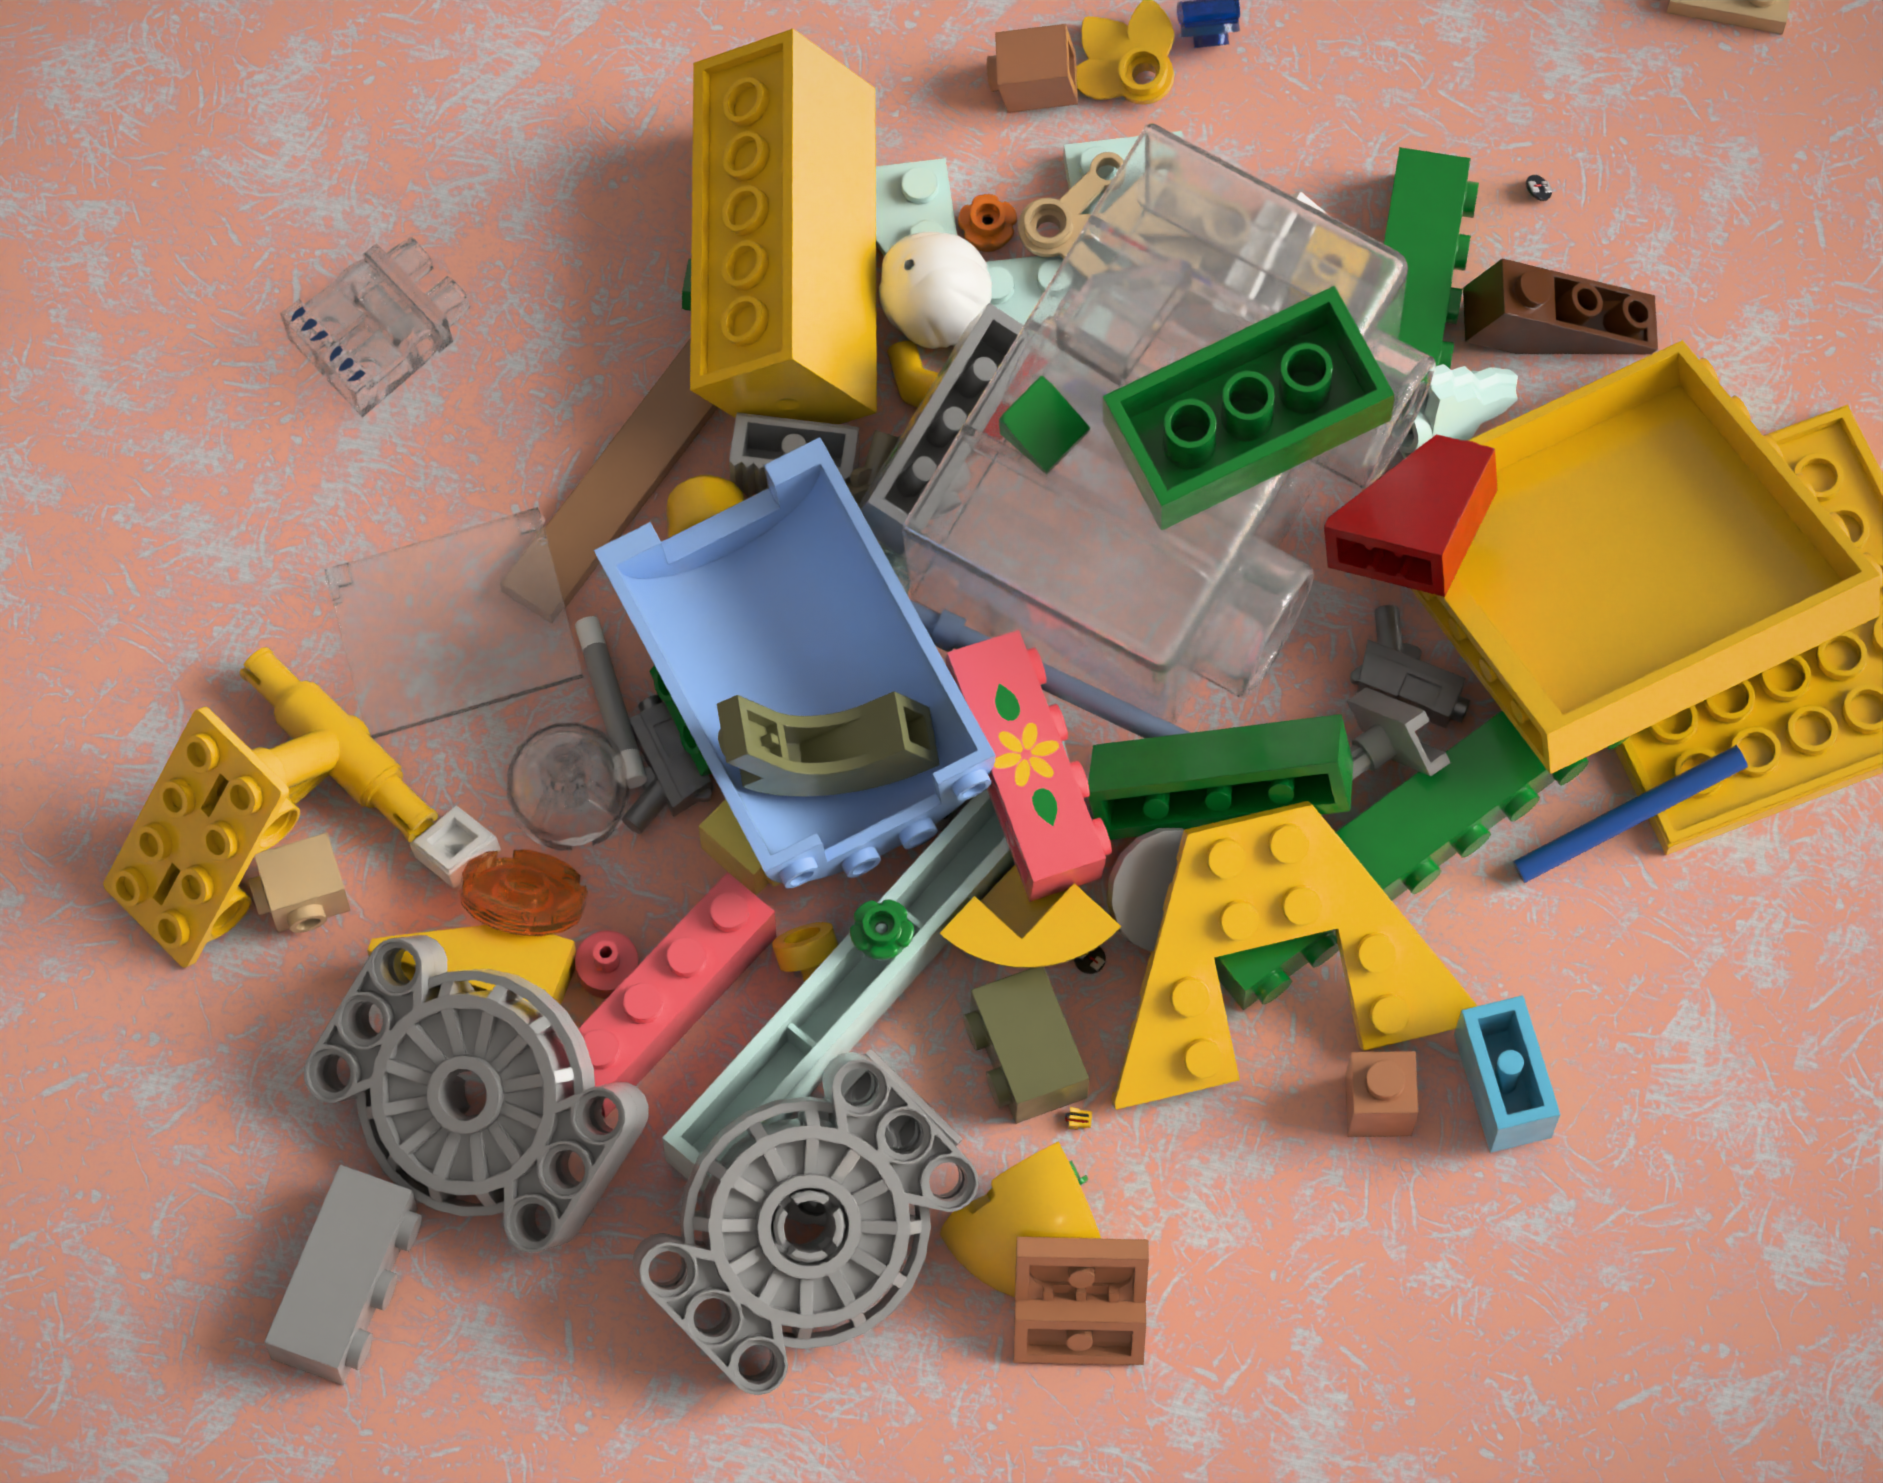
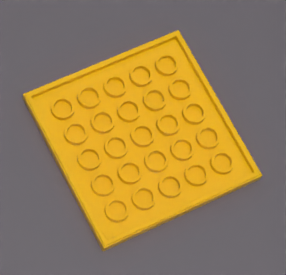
[1614,404,1883,855]

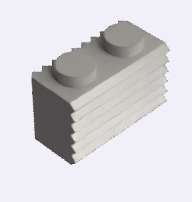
[729,412,860,498]

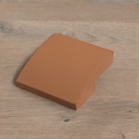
[1013,1237,1149,1365]

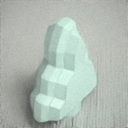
[1386,364,1518,459]

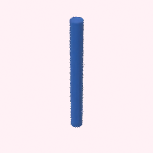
[1513,745,1748,883]

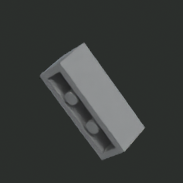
[264,1164,422,1386]

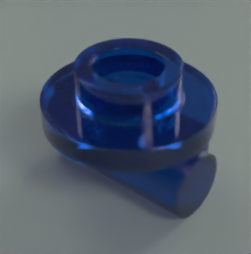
[1177,0,1240,48]

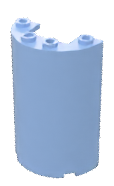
[594,437,996,889]

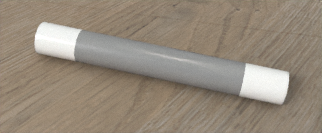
[575,616,647,789]

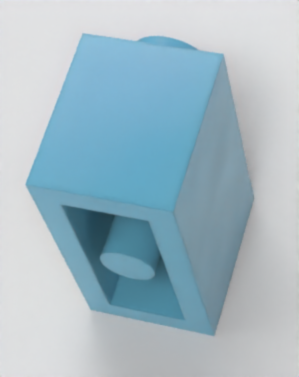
[1454,995,1561,1153]

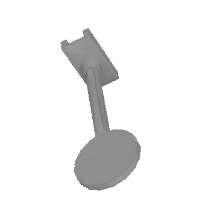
[1107,687,1451,952]

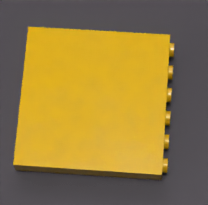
[1362,340,1883,774]

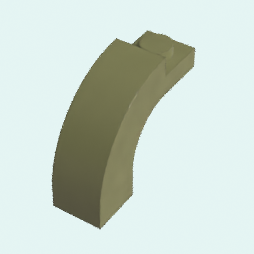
[717,691,940,797]

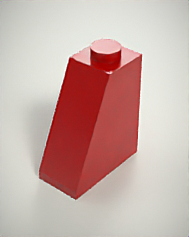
[1324,434,1498,597]

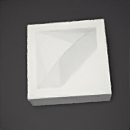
[410,805,501,889]

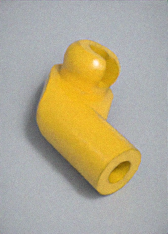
[887,341,939,408]

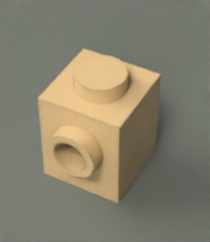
[248,832,351,933]

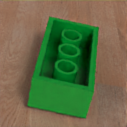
[1103,285,1395,531]

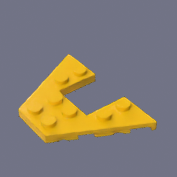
[1111,801,1478,1110]

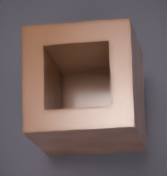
[987,24,1078,113]
[1345,1051,1419,1137]

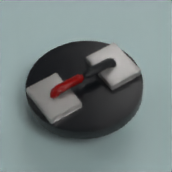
[1526,175,1553,201]
[1074,946,1106,974]

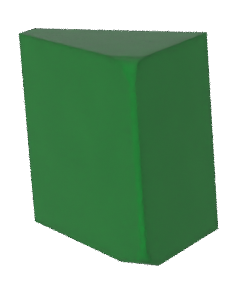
[999,375,1090,475]

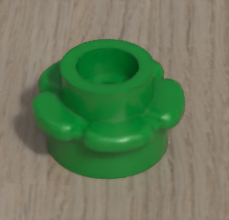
[850,899,914,960]

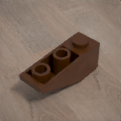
[1463,258,1658,354]

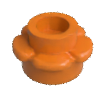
[958,194,1017,252]

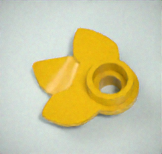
[1076,0,1175,105]

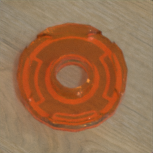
[459,849,588,936]

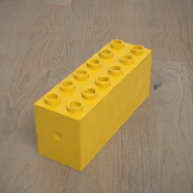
[690,28,877,425]

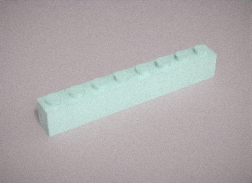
[662,789,1015,1193]

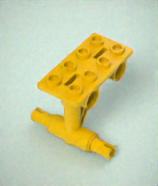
[103,647,438,968]

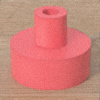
[575,931,639,999]

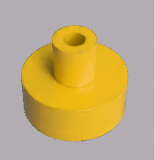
[772,922,839,982]

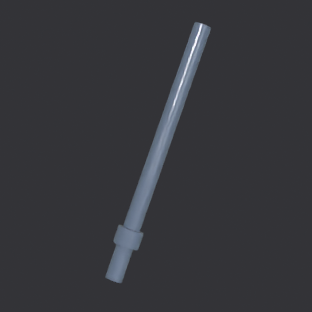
[910,600,1191,738]

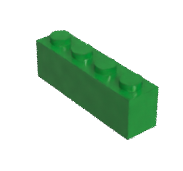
[1367,147,1479,393]
[1088,714,1354,840]

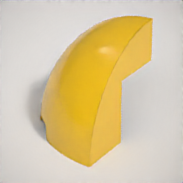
[940,865,1121,968]
[940,1141,1102,1298]

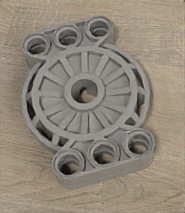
[304,935,649,1252]
[632,1052,979,1395]

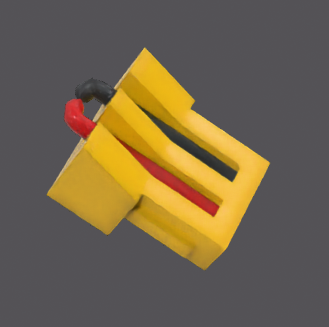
[1065,1107,1092,1130]

